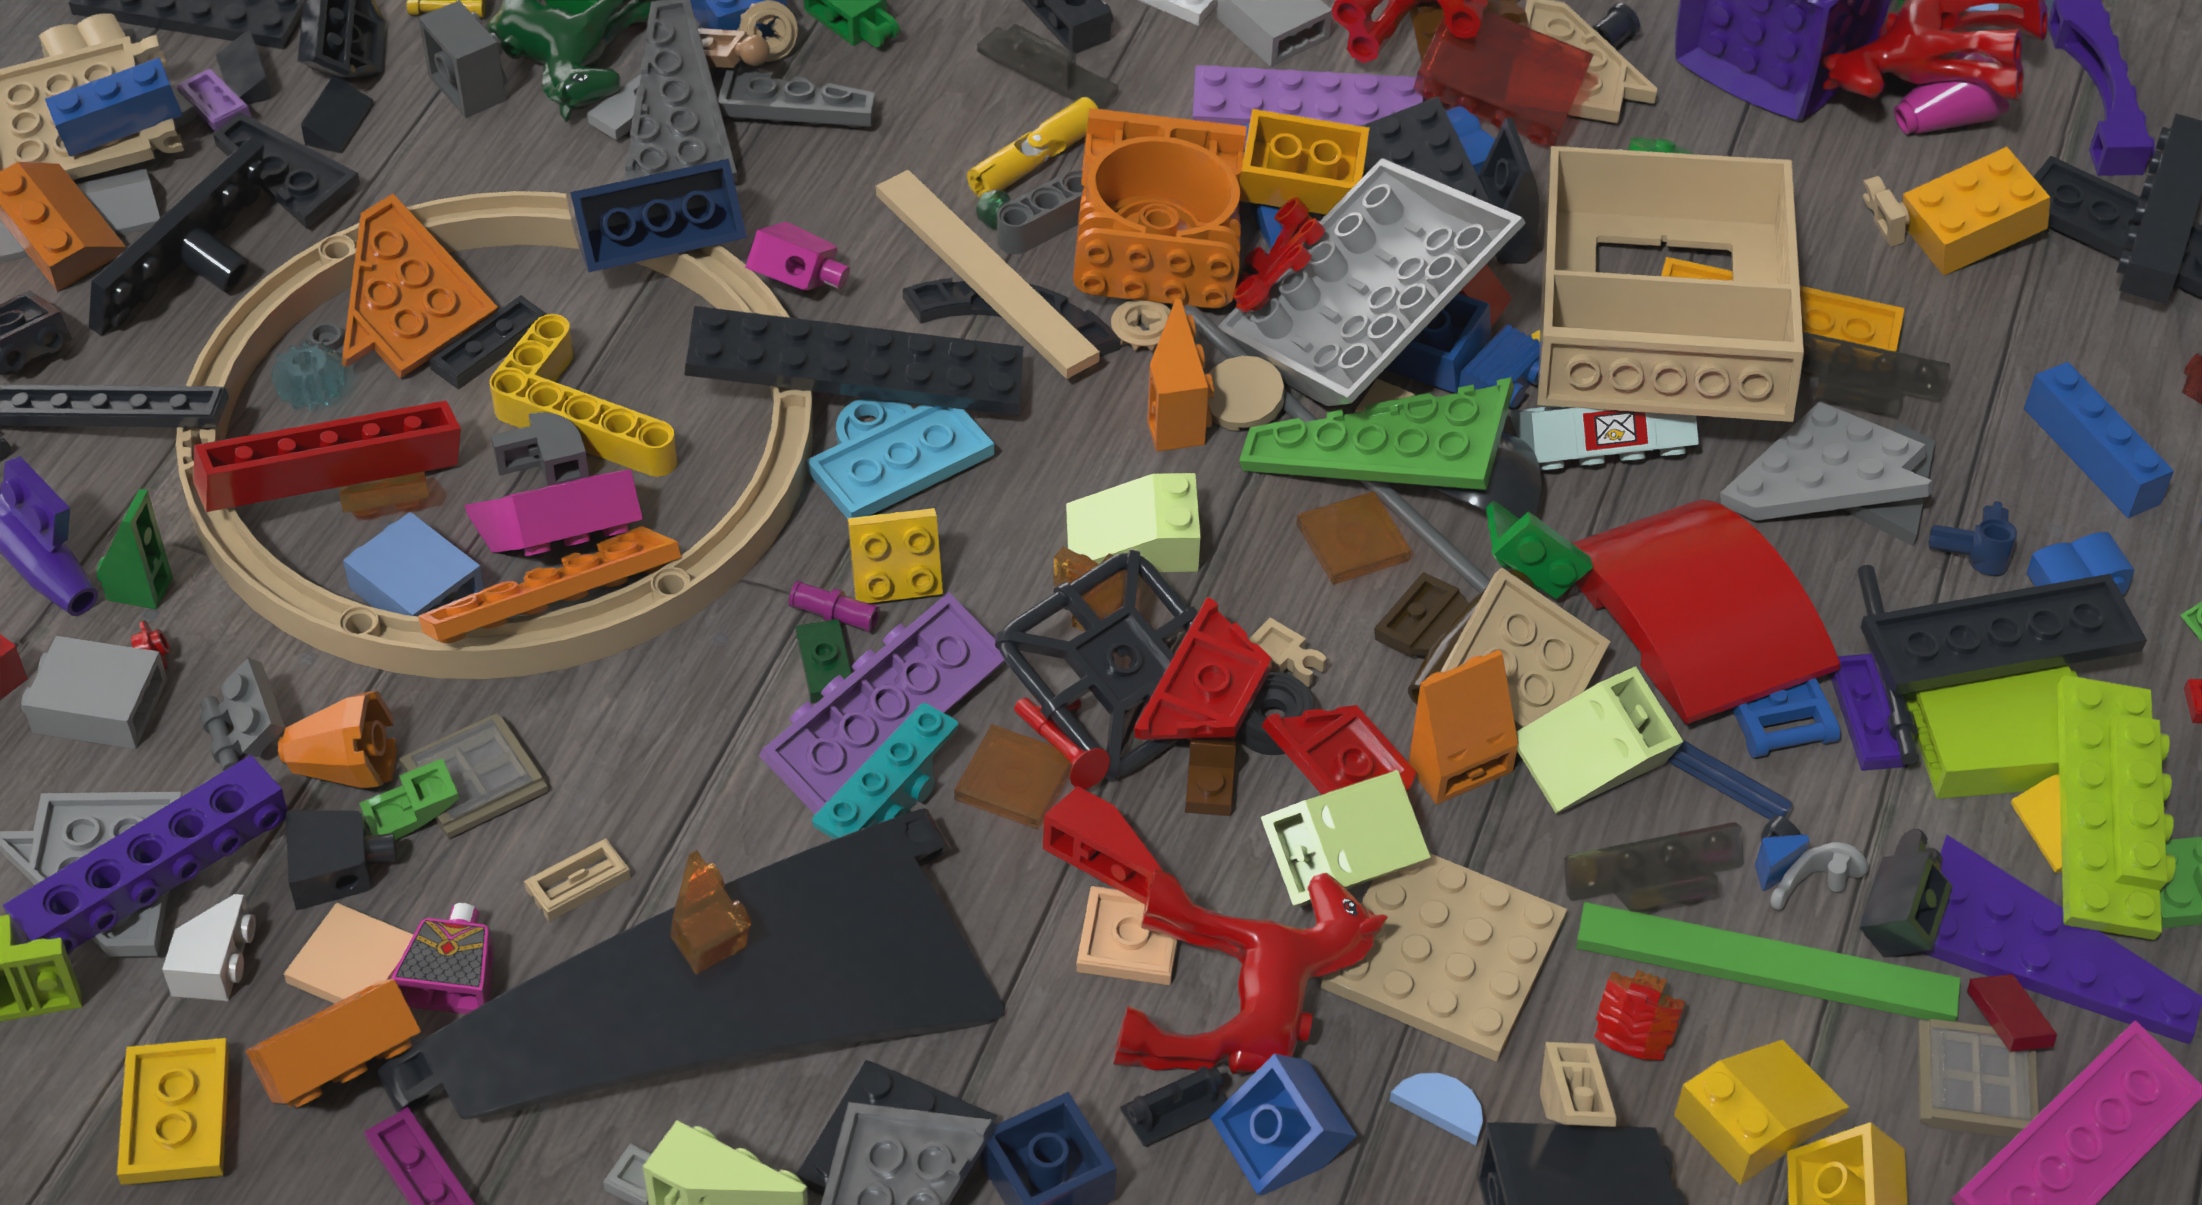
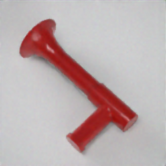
[1014,697,1110,789]

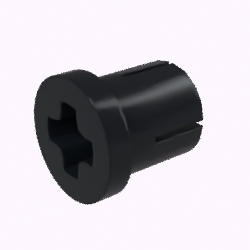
[1592,3,1641,48]

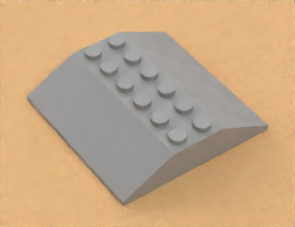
[1218,158,1526,406]

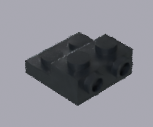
[0,290,72,375]

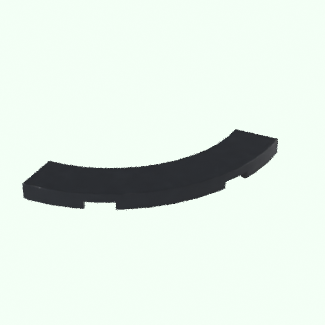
[903,278,1121,357]

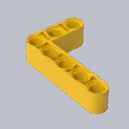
[490,314,678,477]

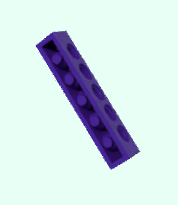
[3,755,288,955]

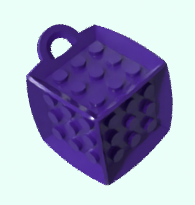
[1675,0,1891,121]

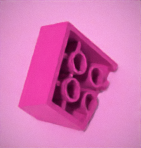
[464,469,643,556]

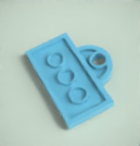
[806,397,994,519]

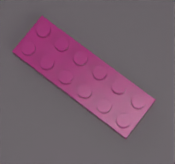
[1951,1020,2202,1205]

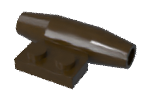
[1374,570,1535,705]

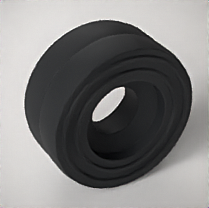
[1236,672,1314,755]

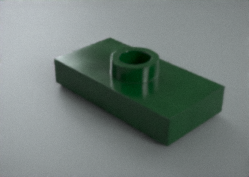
[795,619,851,703]

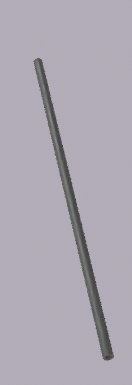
[1170,304,1491,593]

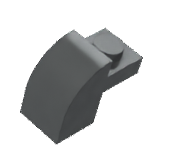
[490,412,589,486]

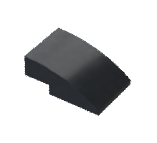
[1478,117,1540,264]

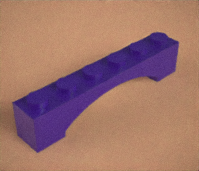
[2048,0,2155,176]

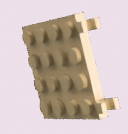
[0,35,184,180]
[1320,853,1567,1062]

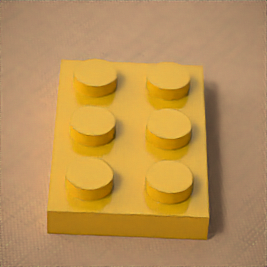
[117,1038,229,1185]

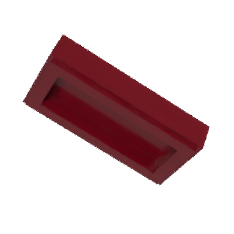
[1967,974,2057,1052]

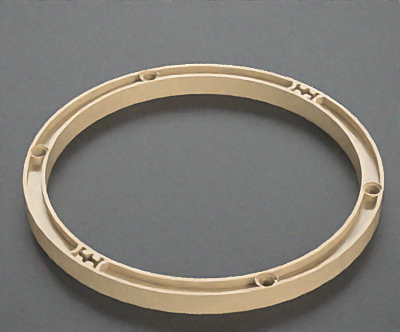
[176,191,814,679]

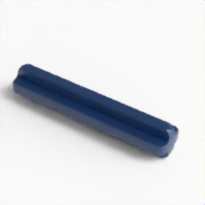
[1668,739,1793,820]

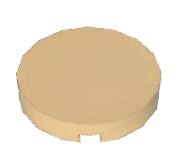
[1208,356,1285,431]

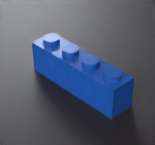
[2024,361,2174,518]

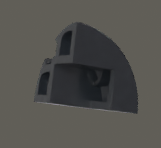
[1425,432,1541,519]

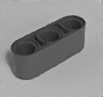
[997,170,1084,254]

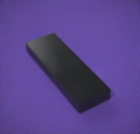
[429,295,547,390]

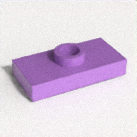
[177,69,251,132]

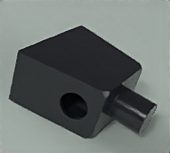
[286,810,397,910]

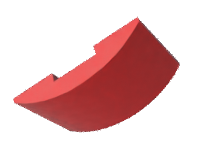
[1571,499,1840,724]

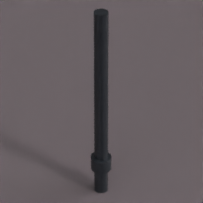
[1857,565,1919,765]

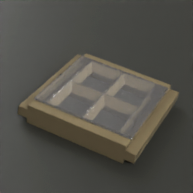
[399,713,548,839]
[1917,1019,2039,1138]

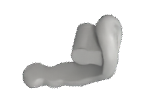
[1770,842,1869,911]

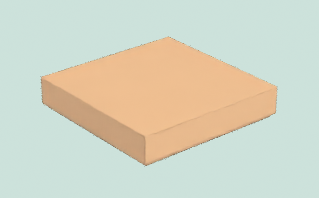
[1076,886,1178,985]
[284,902,413,1004]

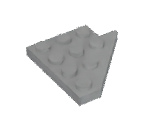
[1720,402,1932,521]
[0,792,182,957]

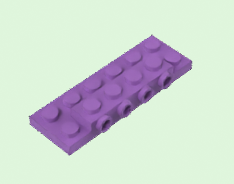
[759,592,1005,814]

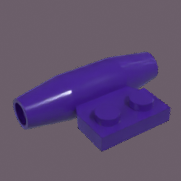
[0,456,98,616]

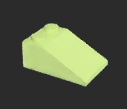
[1066,473,1201,574]

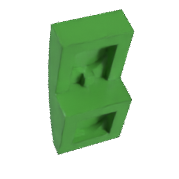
[359,758,460,840]

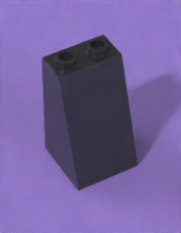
[1476,1122,1685,1205]

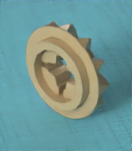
[737,0,797,62]
[1111,300,1171,352]

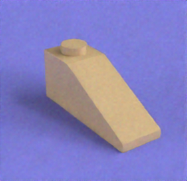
[1540,1042,1617,1127]

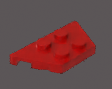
[1134,597,1272,740]
[1261,705,1416,795]

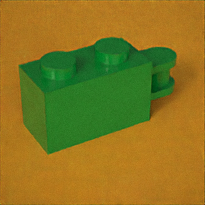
[804,0,900,47]

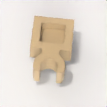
[1863,176,1909,247]
[1249,617,1327,686]

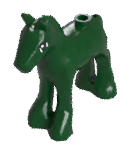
[487,0,659,122]

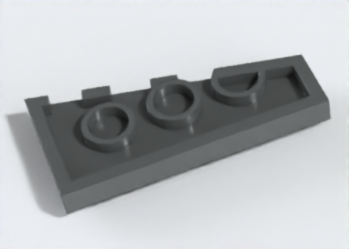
[718,64,875,128]

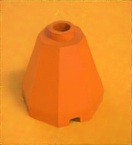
[278,691,397,788]

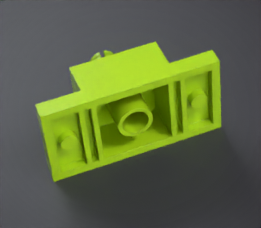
[0,914,82,1022]

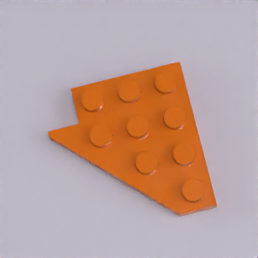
[342,193,498,379]

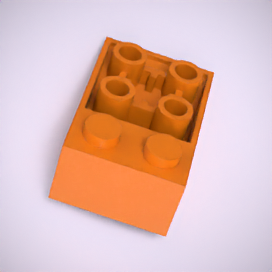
[1147,299,1214,452]
[1408,650,1518,805]

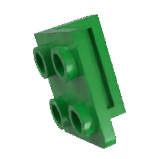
[1486,501,1593,599]

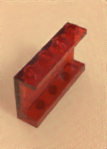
[1414,10,1594,146]

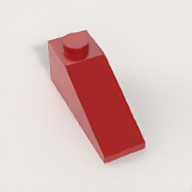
[1042,786,1163,904]

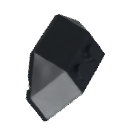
[297,0,385,77]

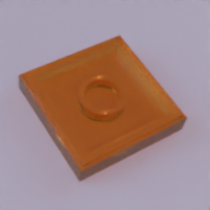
[1296,491,1411,584]
[954,724,1072,830]

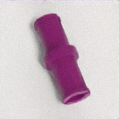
[788,580,880,633]

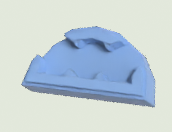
[1389,1073,1483,1146]

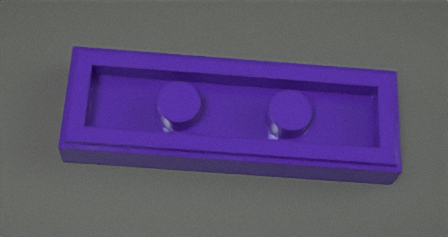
[1829,654,1906,771]

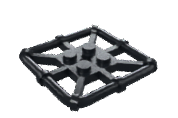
[995,548,1198,781]

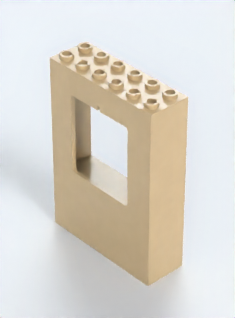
[1537,146,1804,422]

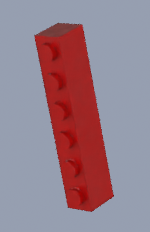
[193,400,461,512]

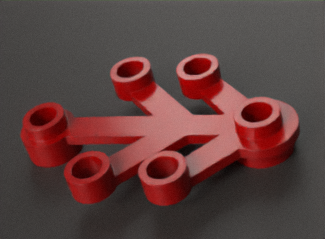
[1233,197,1326,313]

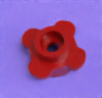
[131,620,170,669]

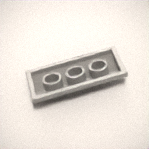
[0,169,160,262]

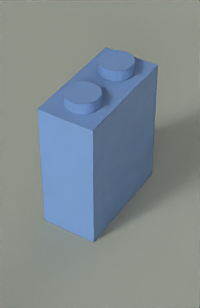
[343,512,484,616]

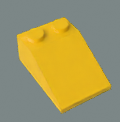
[1674,1039,1849,1185]

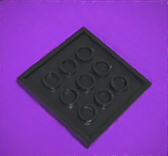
[1319,96,1490,219]

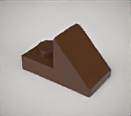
[1185,737,1236,816]

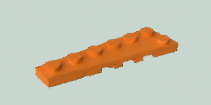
[418,526,681,643]

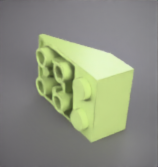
[1516,666,1684,814]
[1261,770,1431,907]
[643,1121,808,1205]

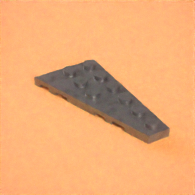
[624,0,738,183]
[821,1102,996,1205]

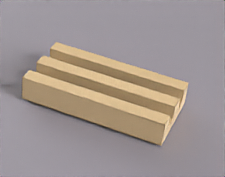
[524,838,631,922]

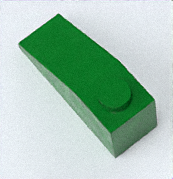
[97,489,173,610]

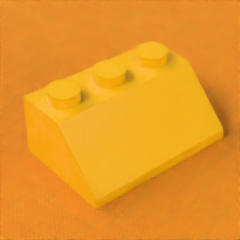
[1787,1122,1908,1205]

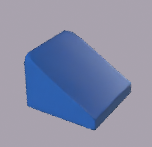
[1755,834,1810,891]

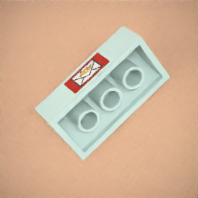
[1510,406,1699,470]

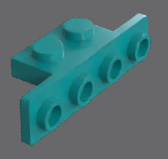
[812,703,958,839]

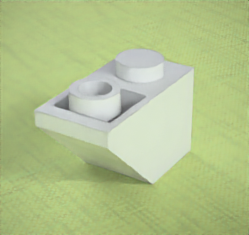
[162,894,256,1001]

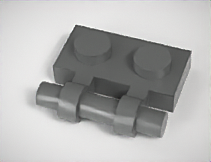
[200,658,285,771]

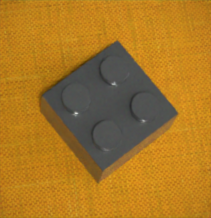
[418,0,507,118]

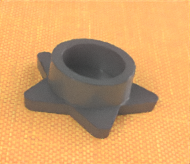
[298,322,346,364]

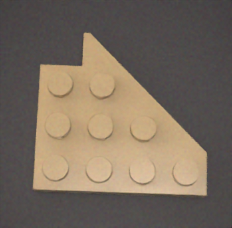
[1505,0,1657,123]

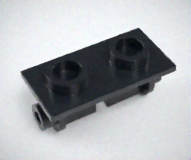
[1120,1066,1227,1147]

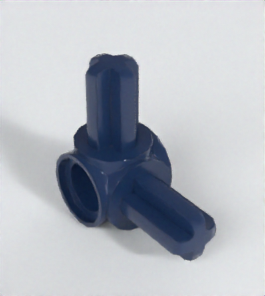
[1928,501,2017,575]

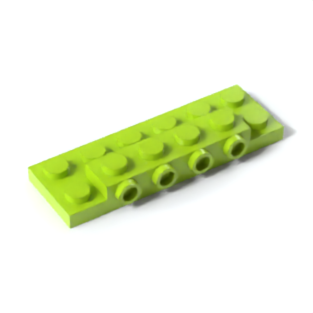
[2057,675,2176,940]

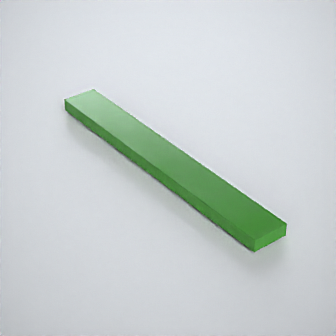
[1576,902,1960,1022]

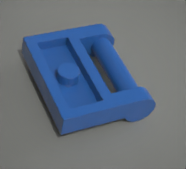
[1732,678,1840,758]

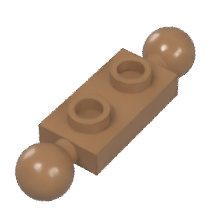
[698,28,770,68]

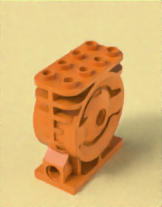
[1073,108,1247,308]

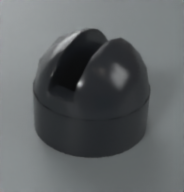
[1760,815,1801,842]

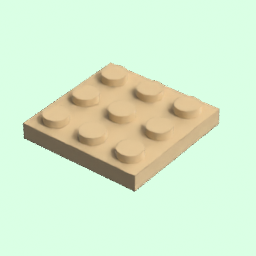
[1440,568,1610,731]

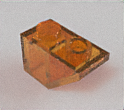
[670,850,751,974]

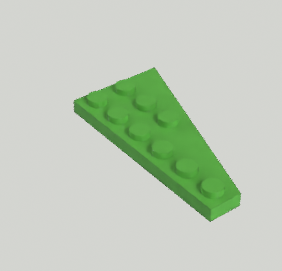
[1239,377,1514,490]

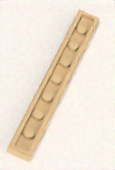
[876,170,1100,379]

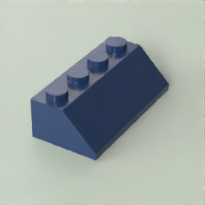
[566,158,747,273]

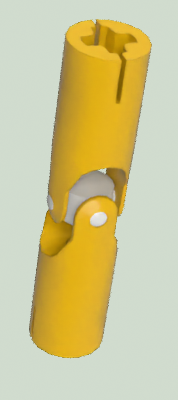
[967,97,1099,201]

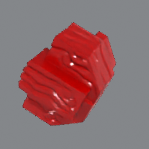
[1594,970,1686,1060]

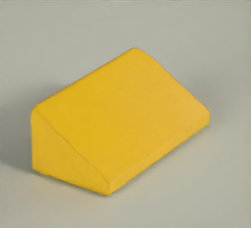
[2010,774,2062,874]

